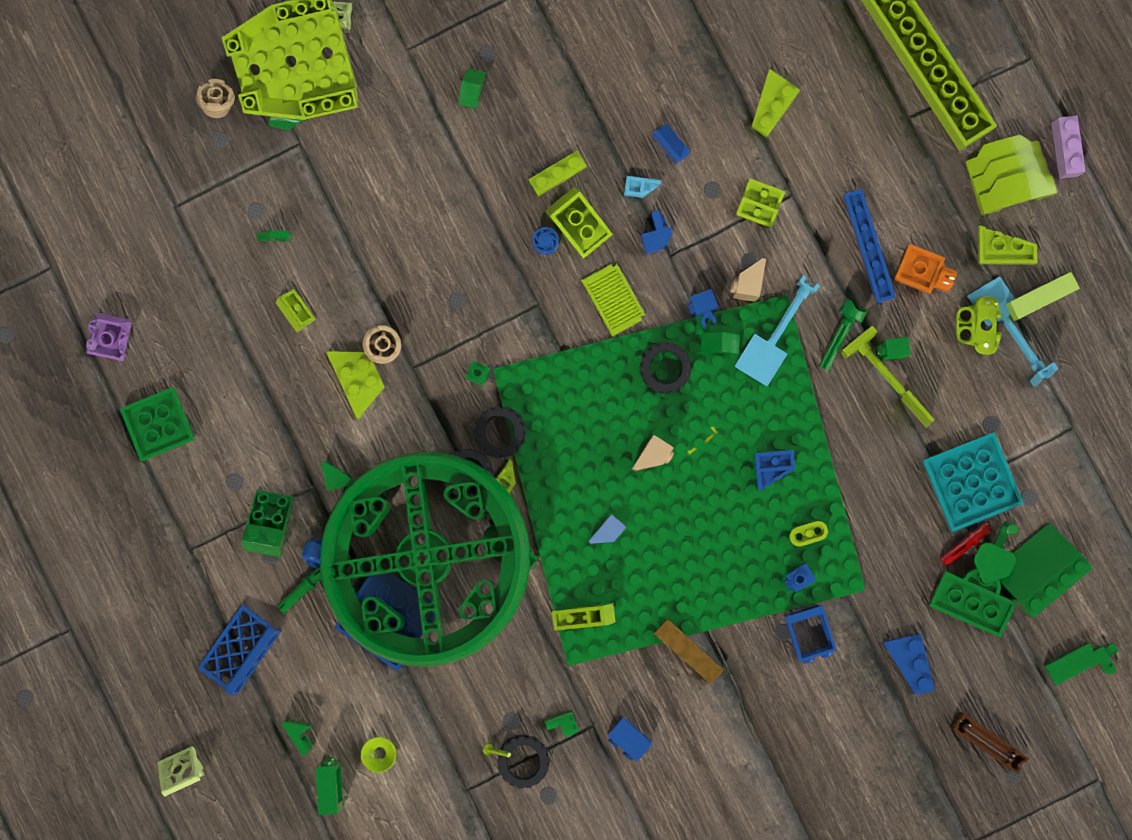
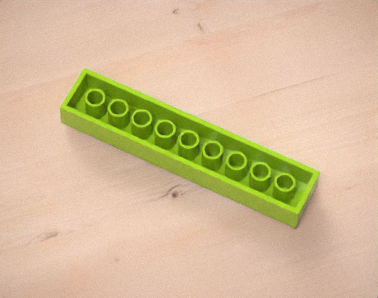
[861,0,997,151]

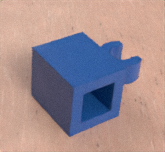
[687,289,718,328]

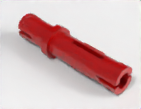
[939,522,992,566]

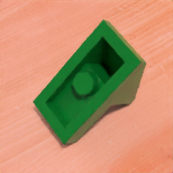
[281,719,314,756]

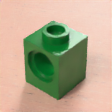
[465,361,491,387]

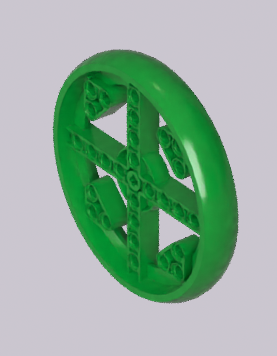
[320,451,530,667]

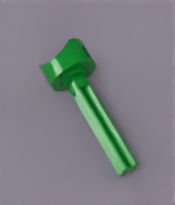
[819,299,868,371]

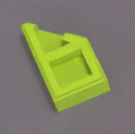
[496,459,516,493]

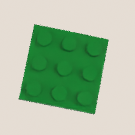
[120,387,196,462]

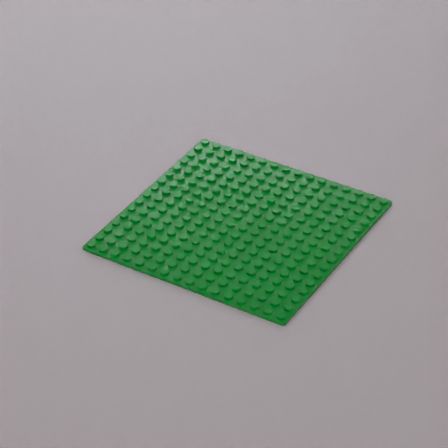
[494,295,865,666]

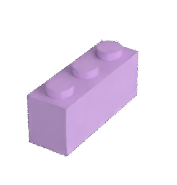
[1051,115,1086,179]

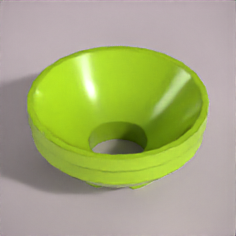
[361,737,396,773]

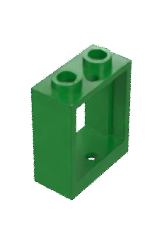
[315,757,344,815]

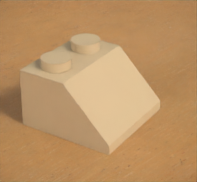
[730,258,766,302]
[632,435,674,471]

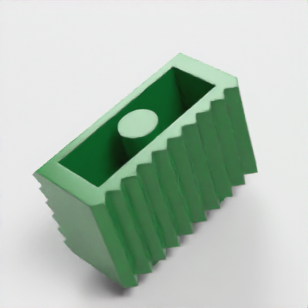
[875,336,911,361]

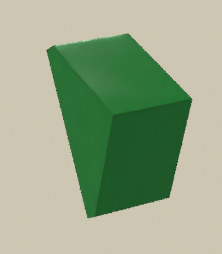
[458,68,487,110]
[701,332,740,355]
[321,461,355,491]

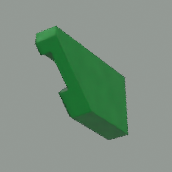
[256,231,292,242]

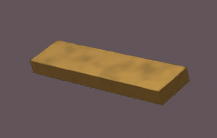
[654,618,724,684]

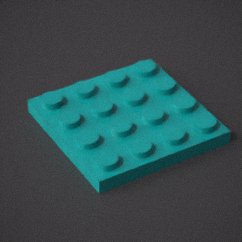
[922,432,1024,532]

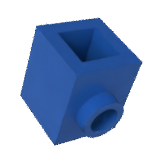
[784,563,816,593]

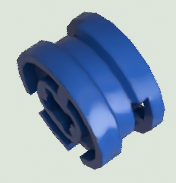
[532,227,559,256]

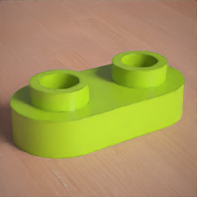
[789,521,828,546]

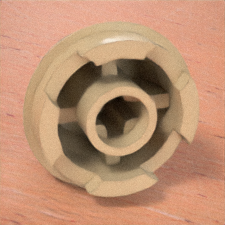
[196,79,235,118]
[363,325,401,364]

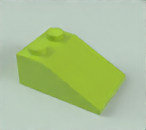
[545,187,613,259]

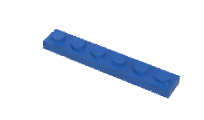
[843,189,896,304]

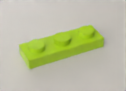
[528,151,587,197]

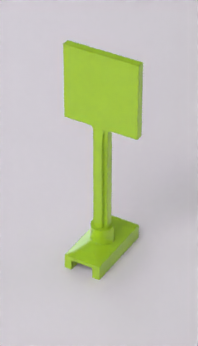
[841,326,934,428]

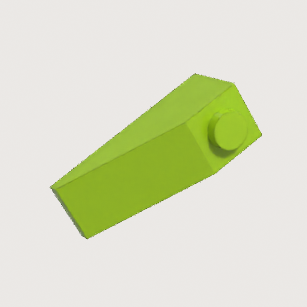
[552,603,616,630]

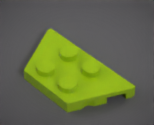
[326,351,385,419]

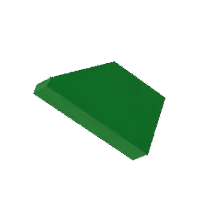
[268,116,307,131]

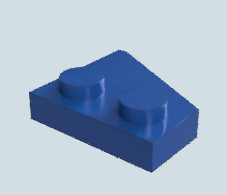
[754,450,795,490]

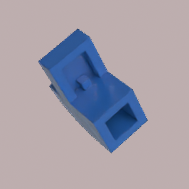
[641,210,672,255]

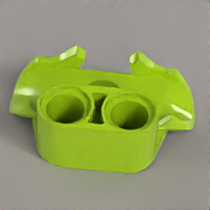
[957,296,1001,355]

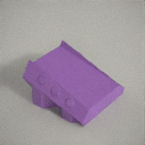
[86,313,132,361]

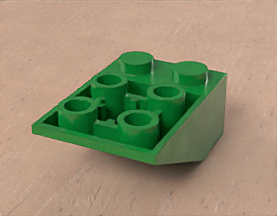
[241,490,294,557]

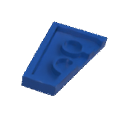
[882,633,935,695]

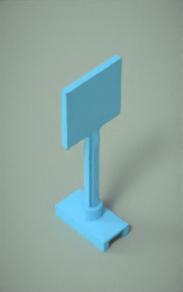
[734,275,820,386]
[967,276,1058,387]

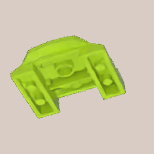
[965,135,1057,216]

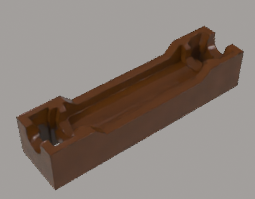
[950,712,1029,774]

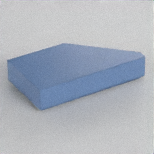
[589,514,626,544]

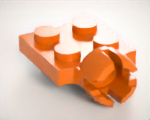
[894,244,957,294]

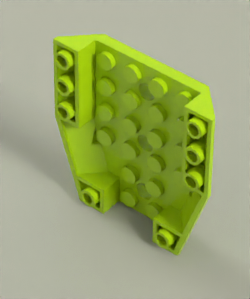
[222,0,358,120]

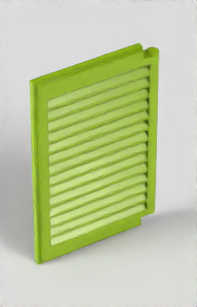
[581,264,645,337]

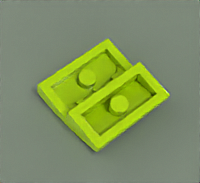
[736,178,785,228]

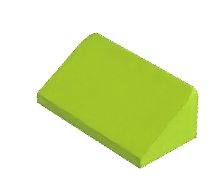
[276,289,316,332]

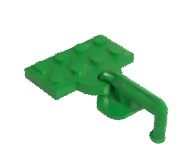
[928,520,1018,638]

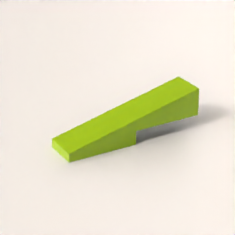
[1005,272,1080,321]

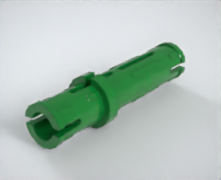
[277,565,321,614]

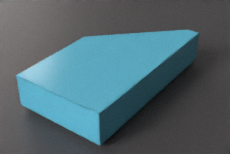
[624,176,662,198]

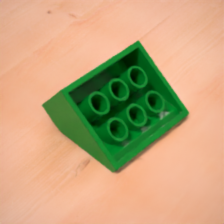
[999,523,1093,618]

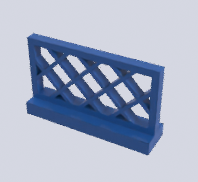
[198,604,282,695]

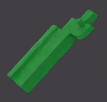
[1043,642,1119,686]

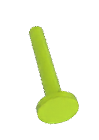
[483,744,511,757]

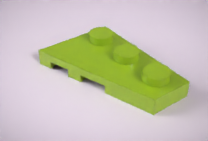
[751,68,800,137]
[978,225,1037,265]

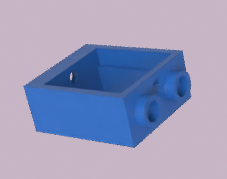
[783,604,837,664]

